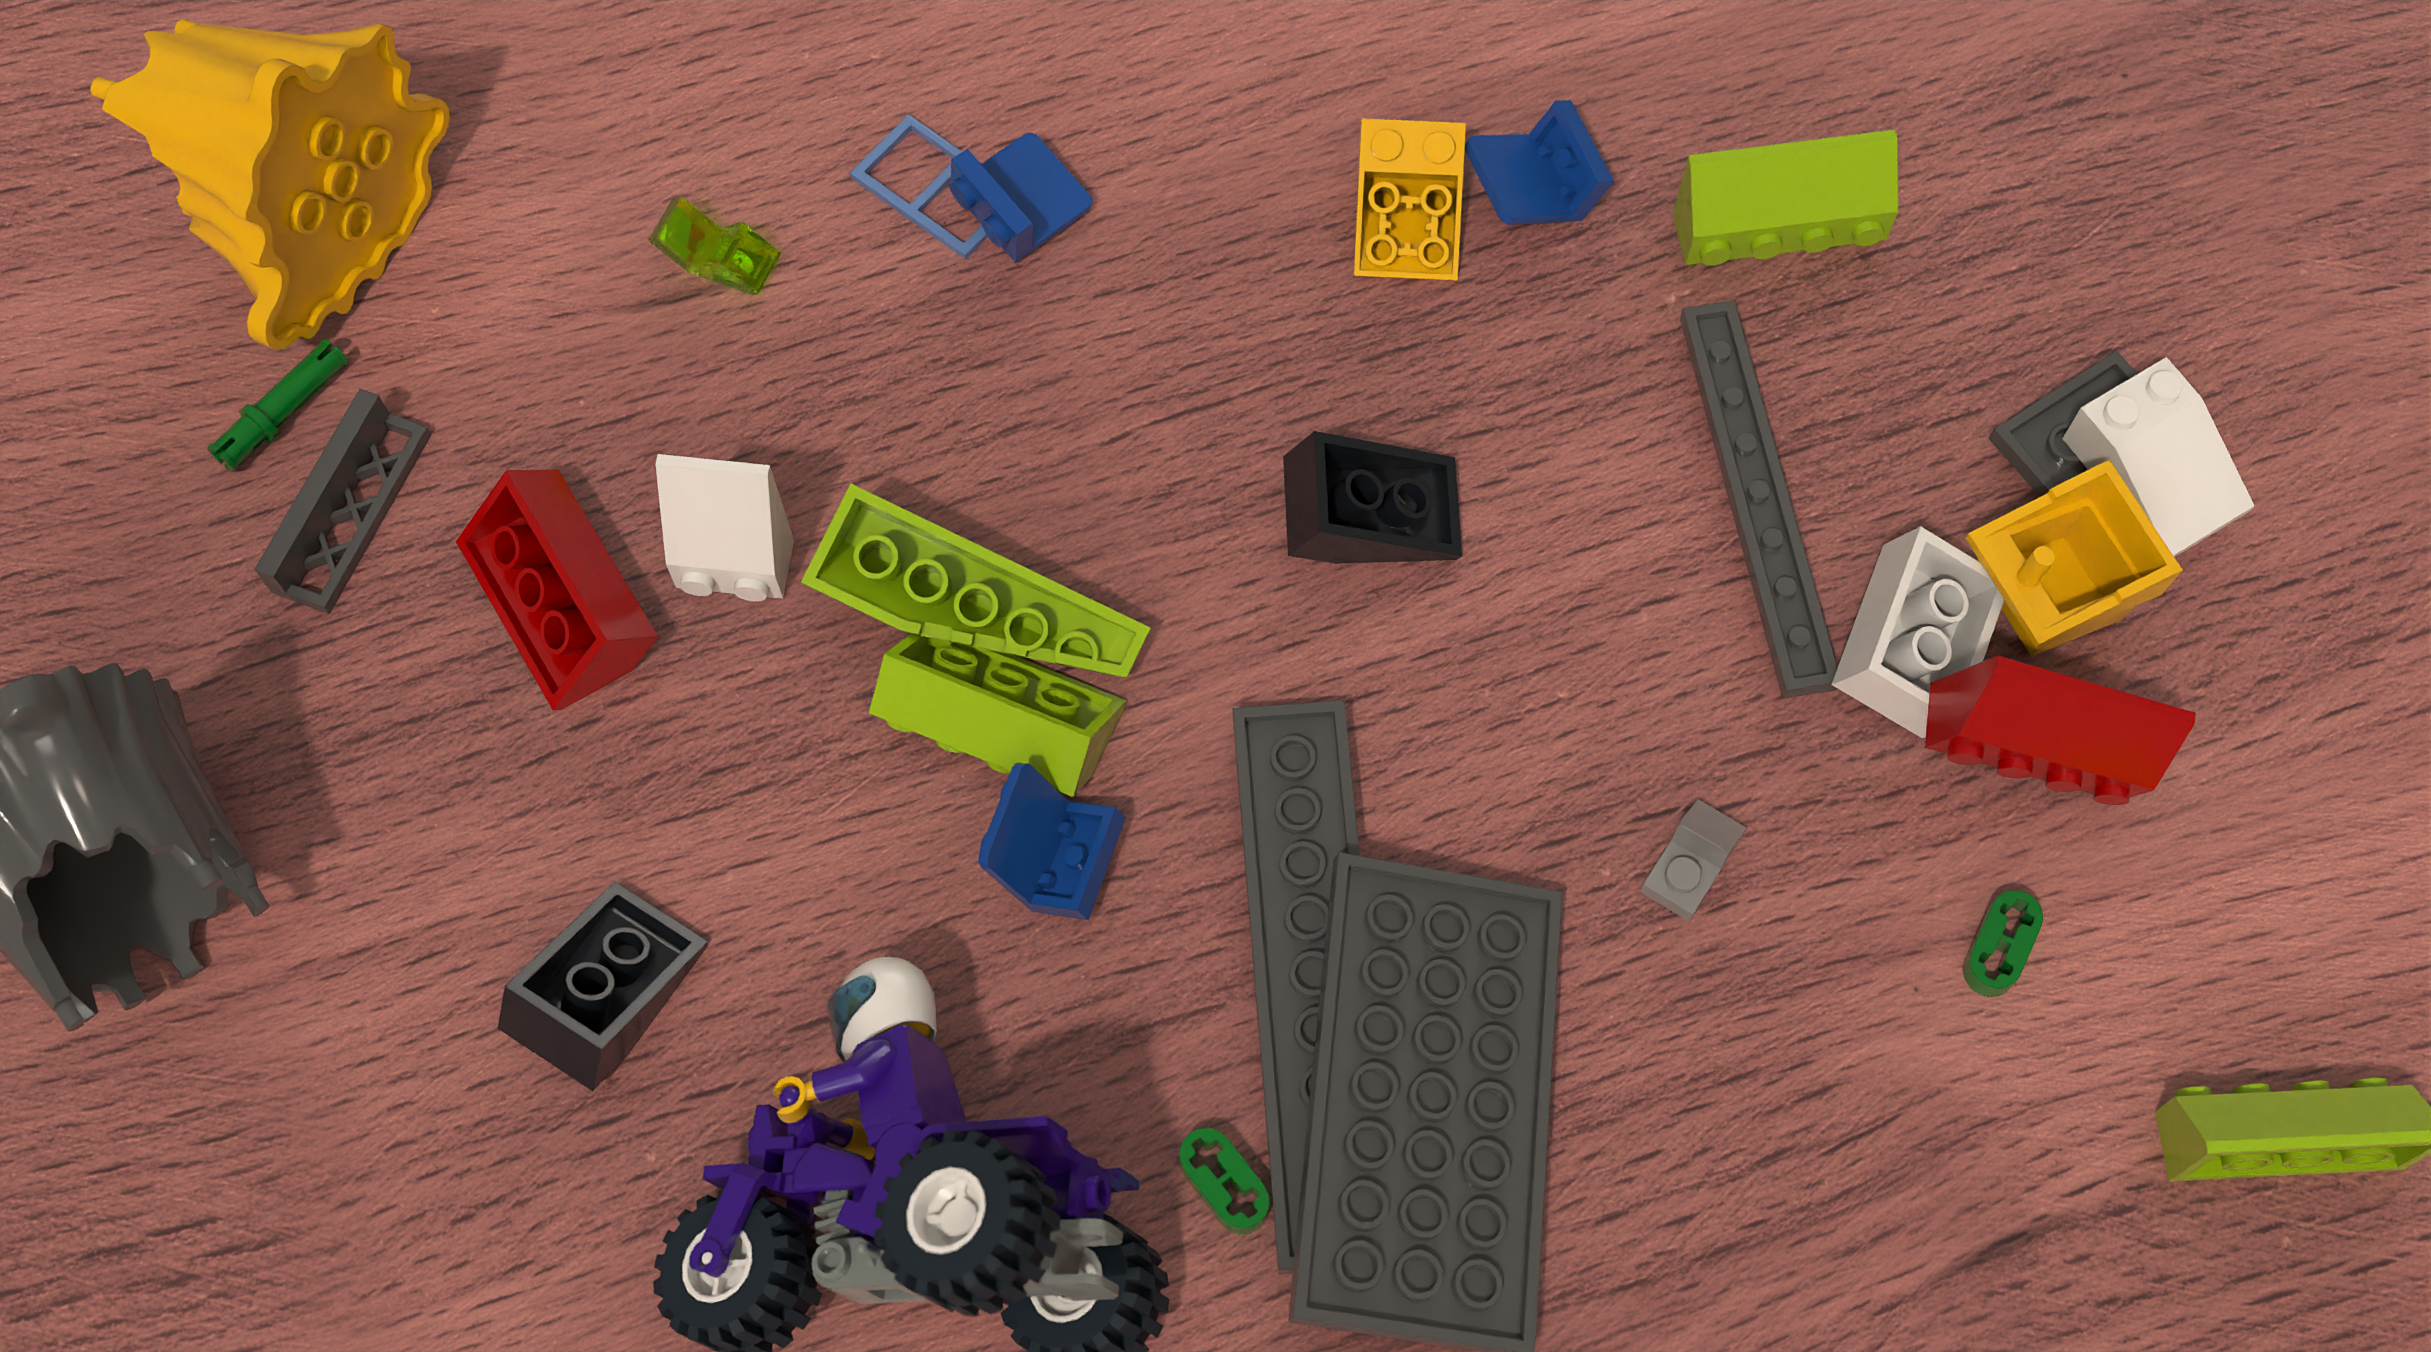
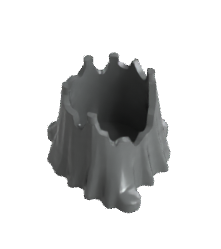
[0,663,270,1032]

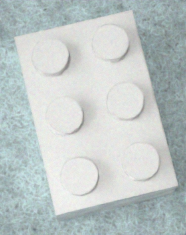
[1831,526,2004,738]

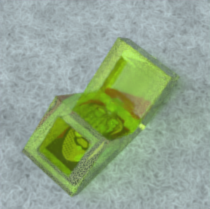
[648,196,781,295]

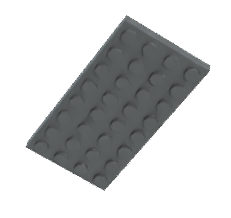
[1288,852,1562,1352]

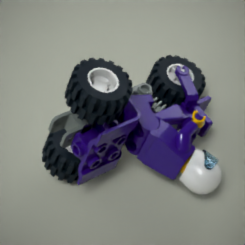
[653,957,1170,1352]

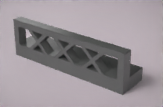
[254,389,431,614]

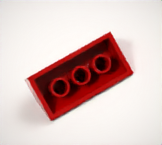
[456,470,659,711]
[1925,656,2196,805]

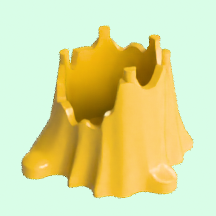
[90,19,450,351]

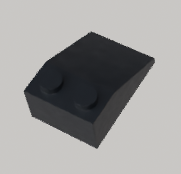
[1283,431,1462,564]
[498,882,708,1091]

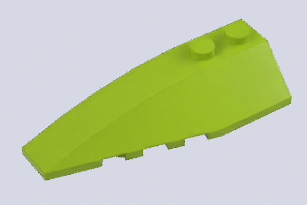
[801,483,1151,679]

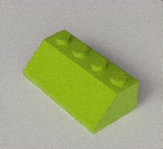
[1672,130,1898,266]
[869,634,1127,797]
[2155,1078,2431,1181]

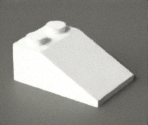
[2062,357,2254,557]
[655,454,794,602]

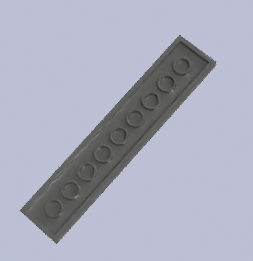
[1232,700,1360,1275]

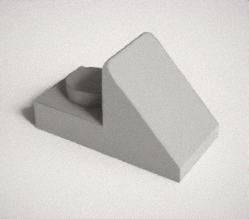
[1640,799,1747,922]

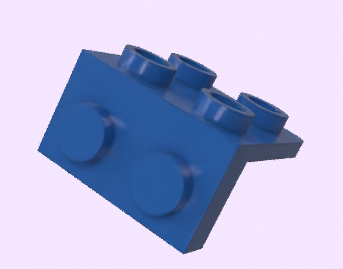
[1465,100,1614,225]
[949,133,1092,263]
[978,762,1126,920]

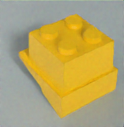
[1965,460,2183,657]

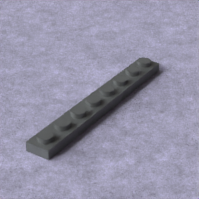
[1680,301,1838,699]

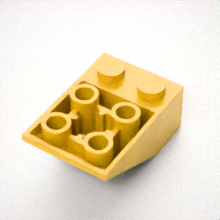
[1354,118,1466,281]

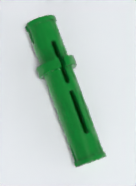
[207,339,349,472]

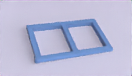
[850,114,988,260]

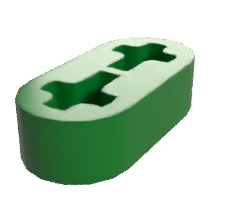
[1963,890,2043,997]
[1179,1128,1269,1235]

